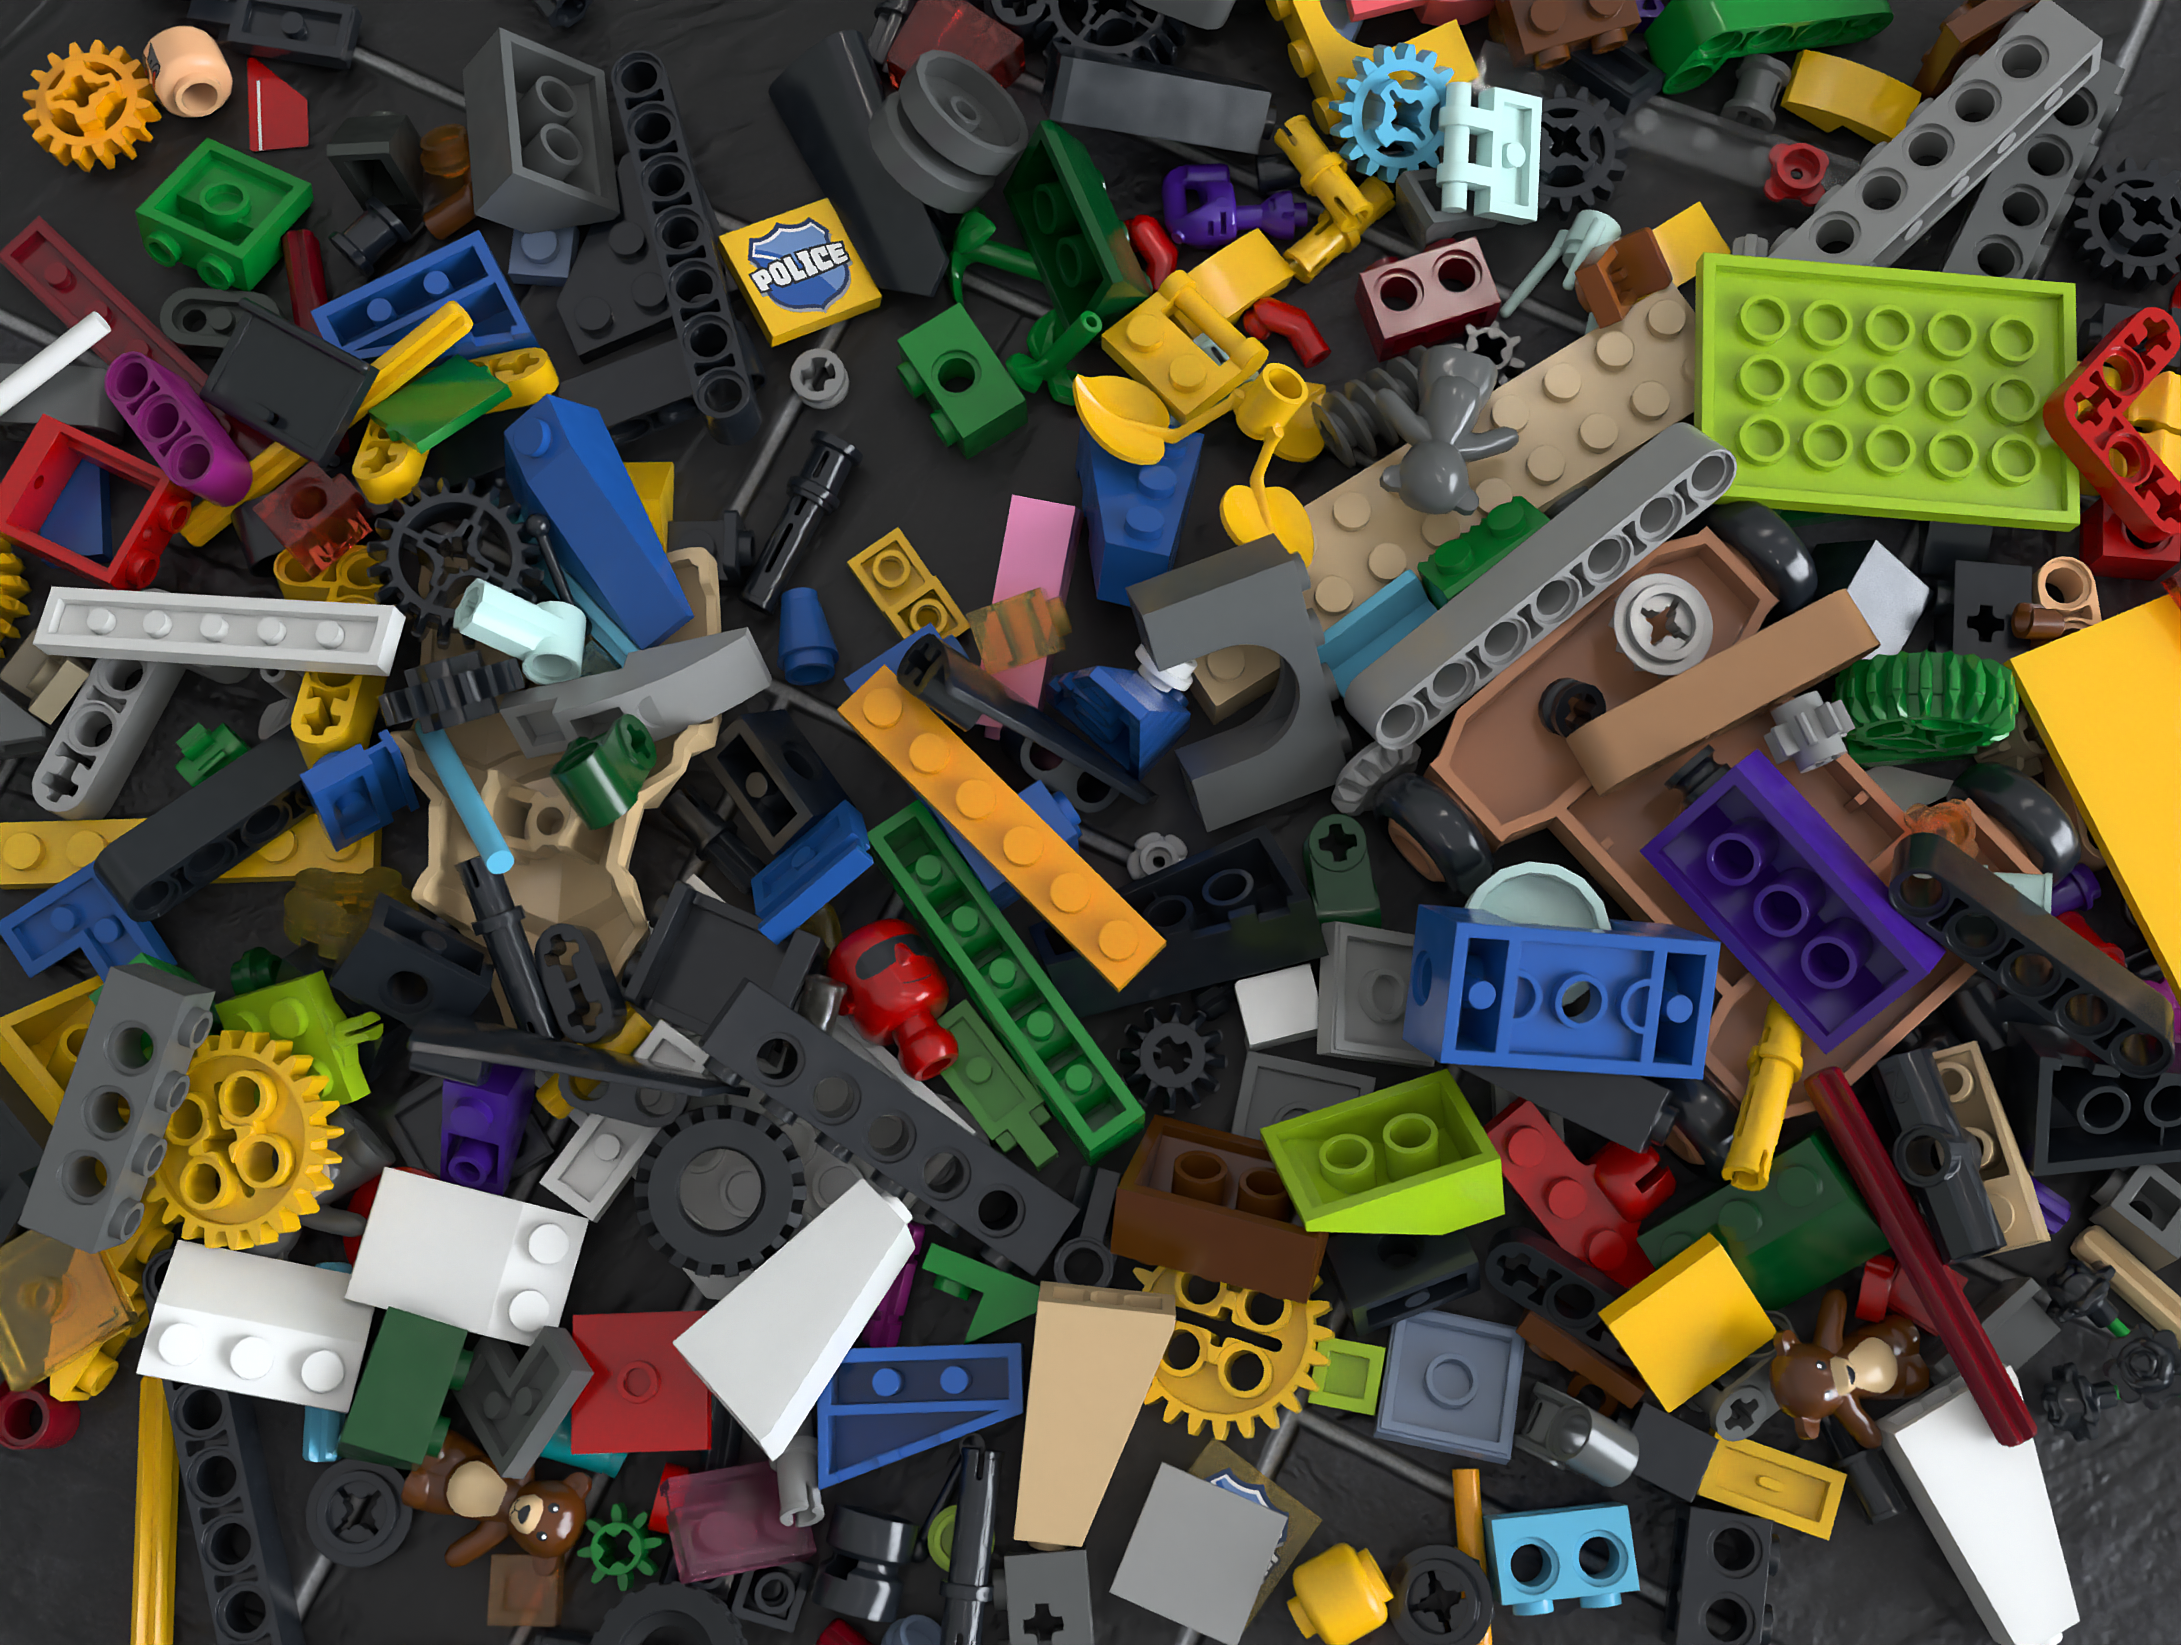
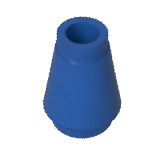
[777,587,839,685]

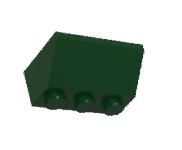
[1003,120,1153,344]
[1636,1125,1891,1311]

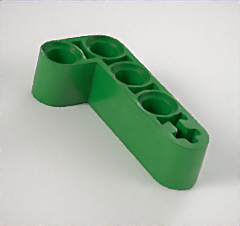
[1643,0,1894,94]

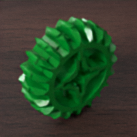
[1832,650,2018,754]

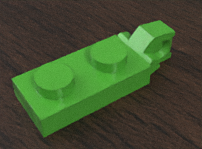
[937,998,1059,1172]

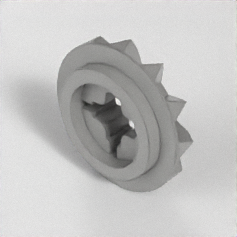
[1608,573,1713,679]
[1331,741,1421,817]

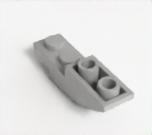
[499,627,772,759]

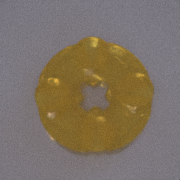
[283,867,419,960]

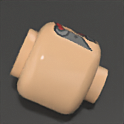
[142,26,233,117]

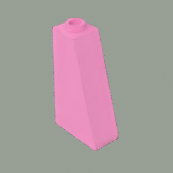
[975,495,1084,740]

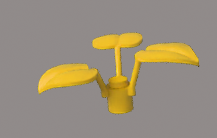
[1072,363,1326,568]

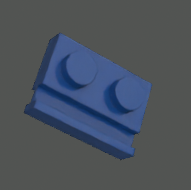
[299,729,420,852]
[751,799,874,945]

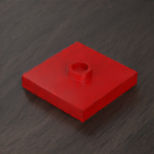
[571,1310,712,1454]

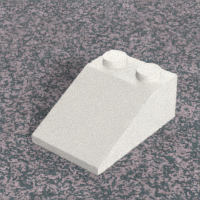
[344,1167,589,1346]

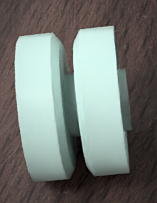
[1464,861,1612,1006]

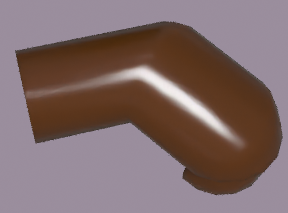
[423,166,477,241]

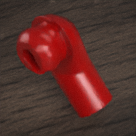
[1123,214,1178,294]
[1243,297,1331,368]

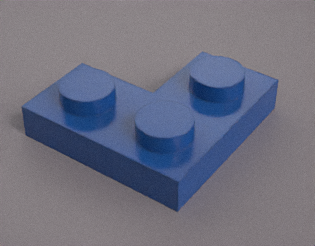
[0,860,178,982]

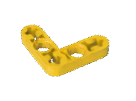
[352,347,559,504]

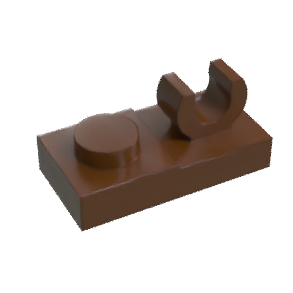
[1515,1285,1647,1417]

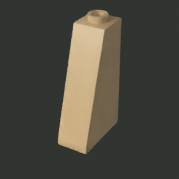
[1014,1281,1176,1551]

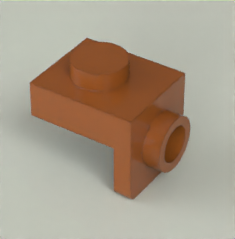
[1574,227,1673,329]

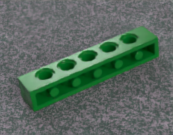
[867,799,1145,1167]

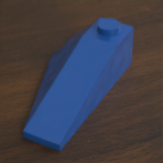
[504,394,695,650]
[1044,666,1191,781]

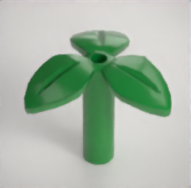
[947,206,1042,307]
[1005,309,1102,406]

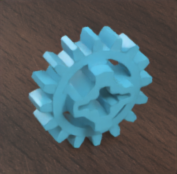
[1329,42,1455,183]

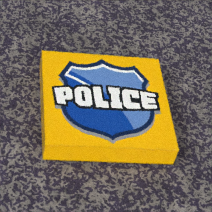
[717,197,882,347]

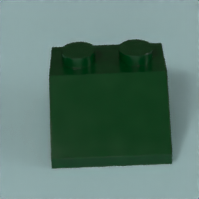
[333,1306,474,1471]

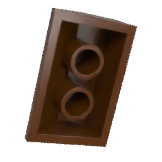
[1110,1114,1329,1304]

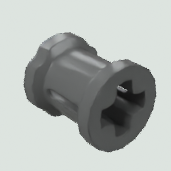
[1720,54,1792,137]

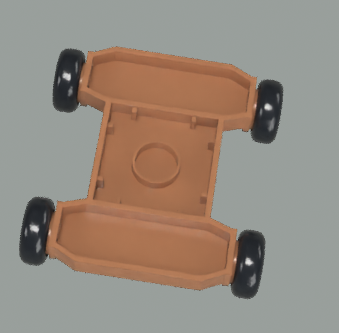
[1372,501,2081,1184]

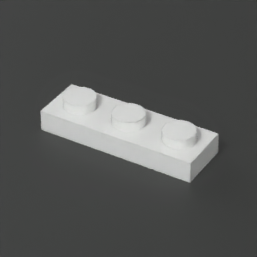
[539,1020,709,1223]

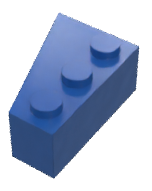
[310,230,542,369]
[1075,421,1204,607]

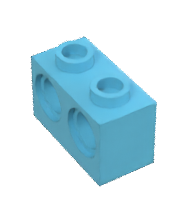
[1483,1501,1640,1616]

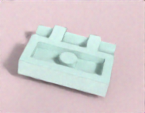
[1436,82,1542,225]

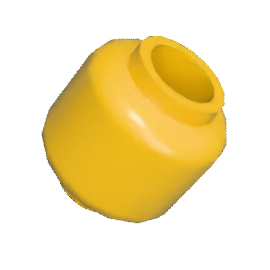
[1287,1543,1394,1645]

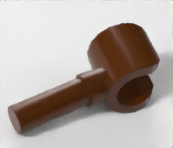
[2011,602,2065,651]

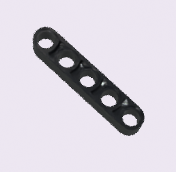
[93,712,395,922]
[1888,832,2175,1079]

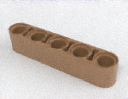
[1566,588,1881,797]

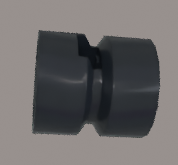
[810,1503,920,1622]

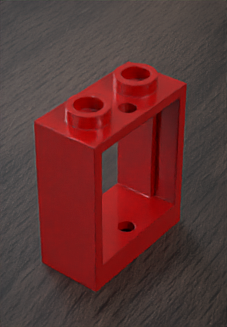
[0,413,195,591]

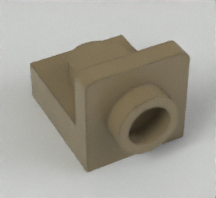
[0,627,92,725]

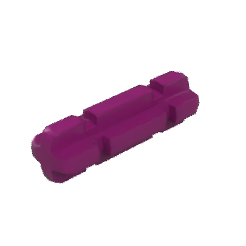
[862,1220,925,1348]

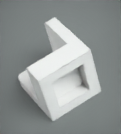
[1234,963,1319,1051]

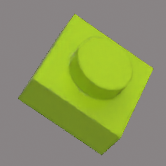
[1308,1338,1387,1416]

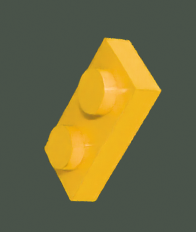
[1696,1428,1847,1541]

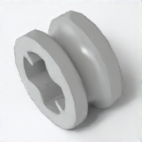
[790,348,850,409]

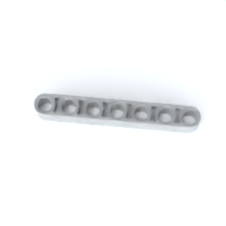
[1344,422,1737,750]

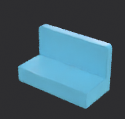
[1317,569,1438,700]

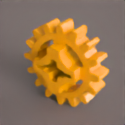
[22,40,161,172]

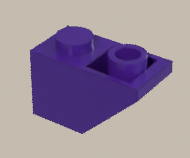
[440,1063,536,1196]

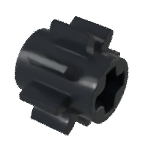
[1450,320,1525,391]

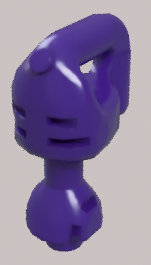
[1161,163,1308,249]

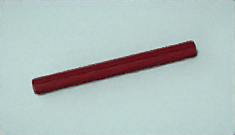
[1804,1066,2037,1448]

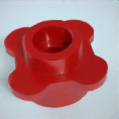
[1763,143,1829,207]

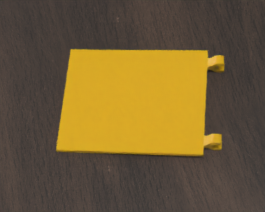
[2003,589,2181,1007]

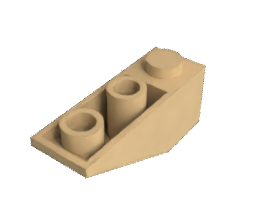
[1932,1041,2051,1257]

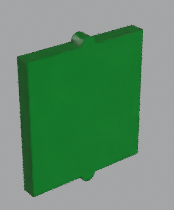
[368,354,513,454]

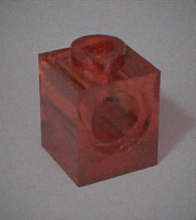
[252,460,373,578]

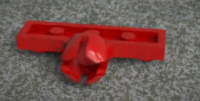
[1483,1096,1677,1307]

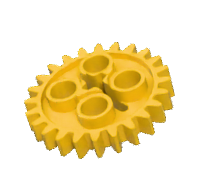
[146,1030,344,1250]
[1132,1266,1335,1441]

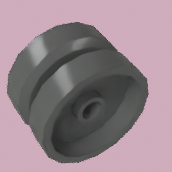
[868,49,1029,214]

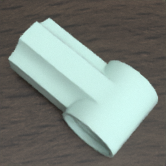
[453,578,586,686]

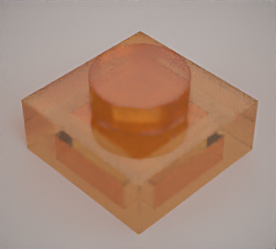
[487,1552,565,1626]

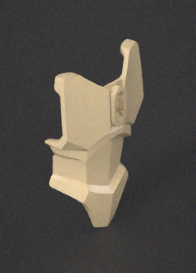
[390,547,722,1044]

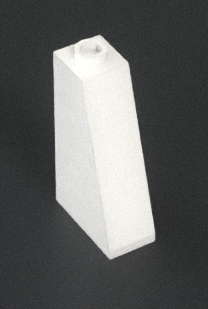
[673,1178,916,1462]
[1875,1363,2080,1645]

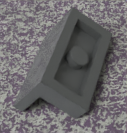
[1920,1277,2061,1389]

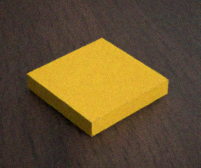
[1598,1232,1777,1414]

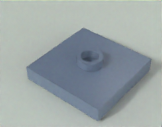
[1373,1309,1525,1465]

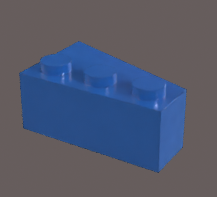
[817,1343,1026,1490]

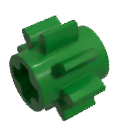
[174,722,251,788]
[577,1502,667,1591]

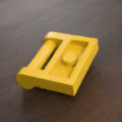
[1101,269,1269,425]

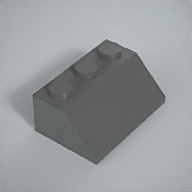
[463,27,620,234]

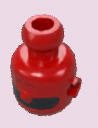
[826,918,959,1081]

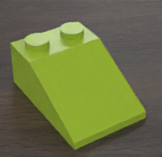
[1260,1068,1505,1235]

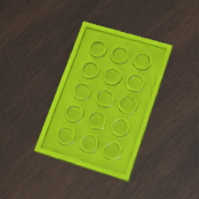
[1694,252,2080,532]

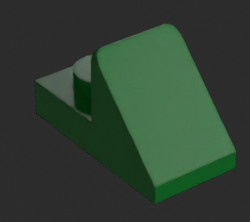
[922,1243,1040,1345]

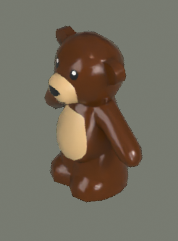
[1769,1289,1930,1449]
[401,1428,592,1576]

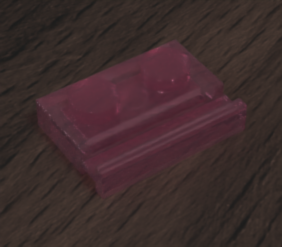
[659,1461,817,1584]

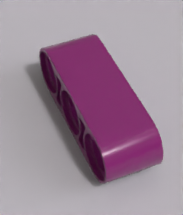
[104,351,253,507]

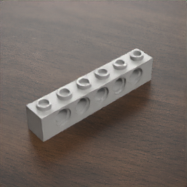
[1767,0,2103,268]

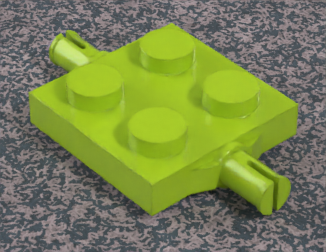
[215,970,384,1107]

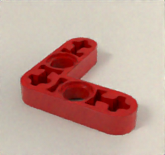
[2042,307,2181,543]

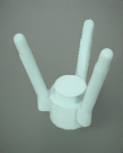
[1500,210,1621,335]

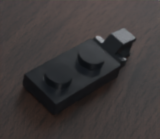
[187,0,363,71]

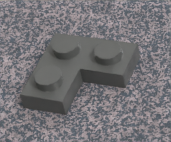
[451,1325,594,1479]

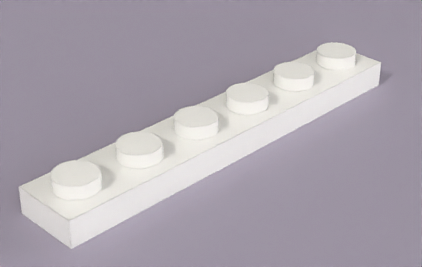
[33,587,406,676]

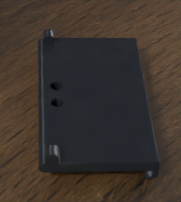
[199,297,380,468]

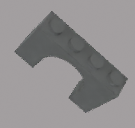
[1125,533,1353,832]

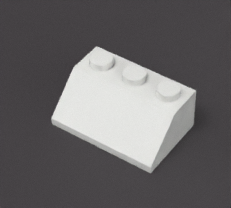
[136,1240,375,1414]

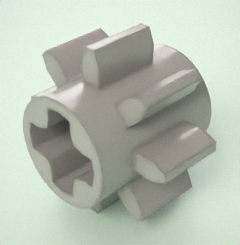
[1763,691,1855,773]

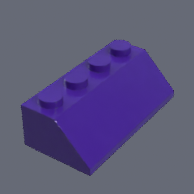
[1640,748,1947,1055]

